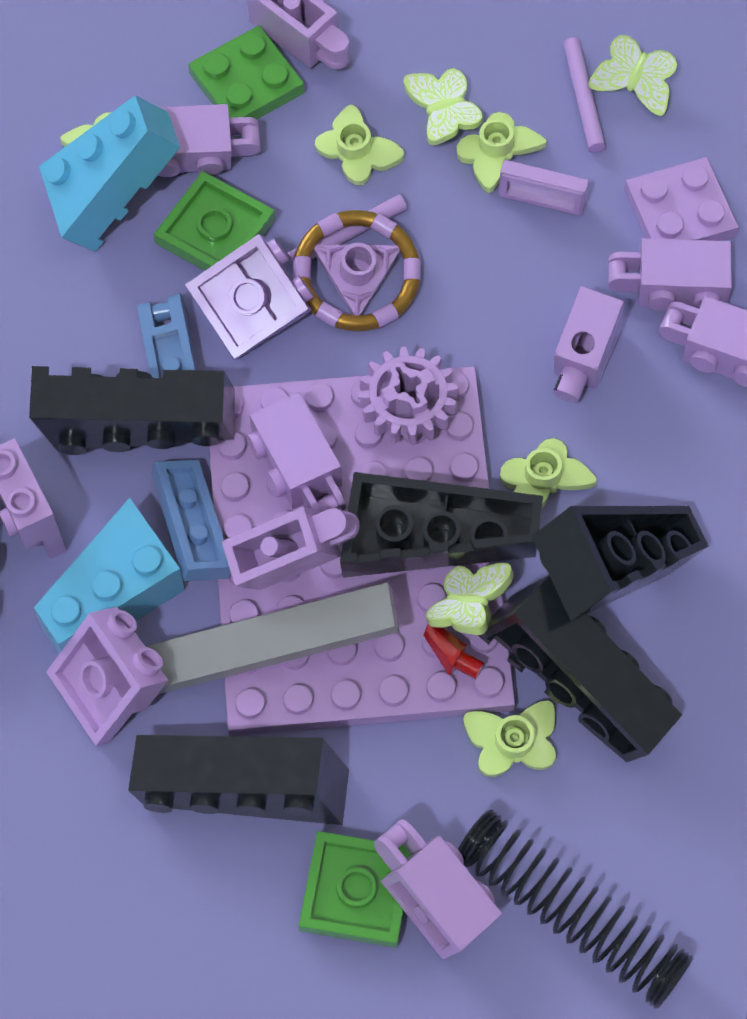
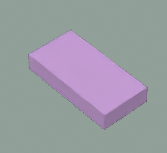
[499,160,589,216]

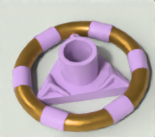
[293,210,421,331]

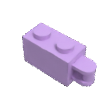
[247,0,349,69]
[158,104,261,177]
[608,238,732,311]
[658,296,747,388]
[246,392,346,511]
[221,506,360,590]
[374,819,502,959]

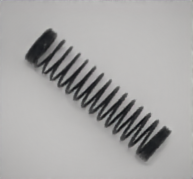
[458,810,693,1009]

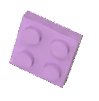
[624,157,739,241]

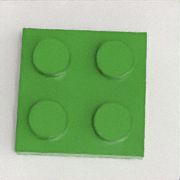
[188,25,305,119]
[153,171,276,271]
[299,831,411,948]

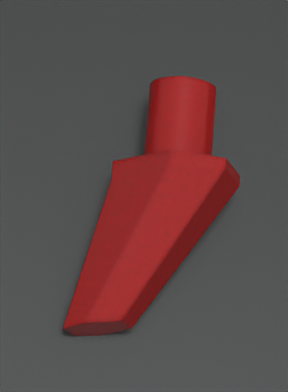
[423,624,485,679]

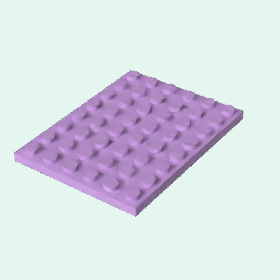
[209,366,515,736]

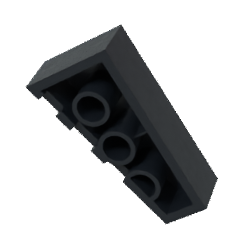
[29,366,235,455]
[340,472,543,578]
[532,506,709,621]
[477,575,682,763]
[128,735,349,825]

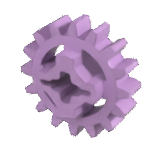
[358,346,458,445]

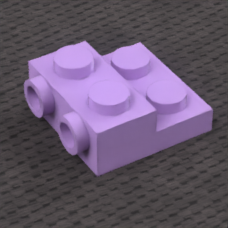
[185,234,314,359]
[0,438,66,559]
[46,607,169,746]

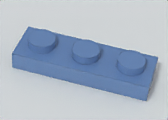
[151,460,231,581]

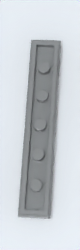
[145,583,400,695]

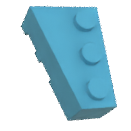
[39,95,180,252]
[34,498,185,654]

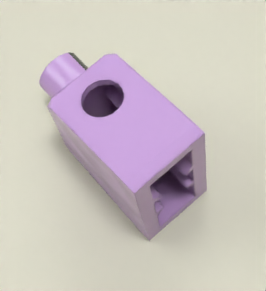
[553,286,624,403]

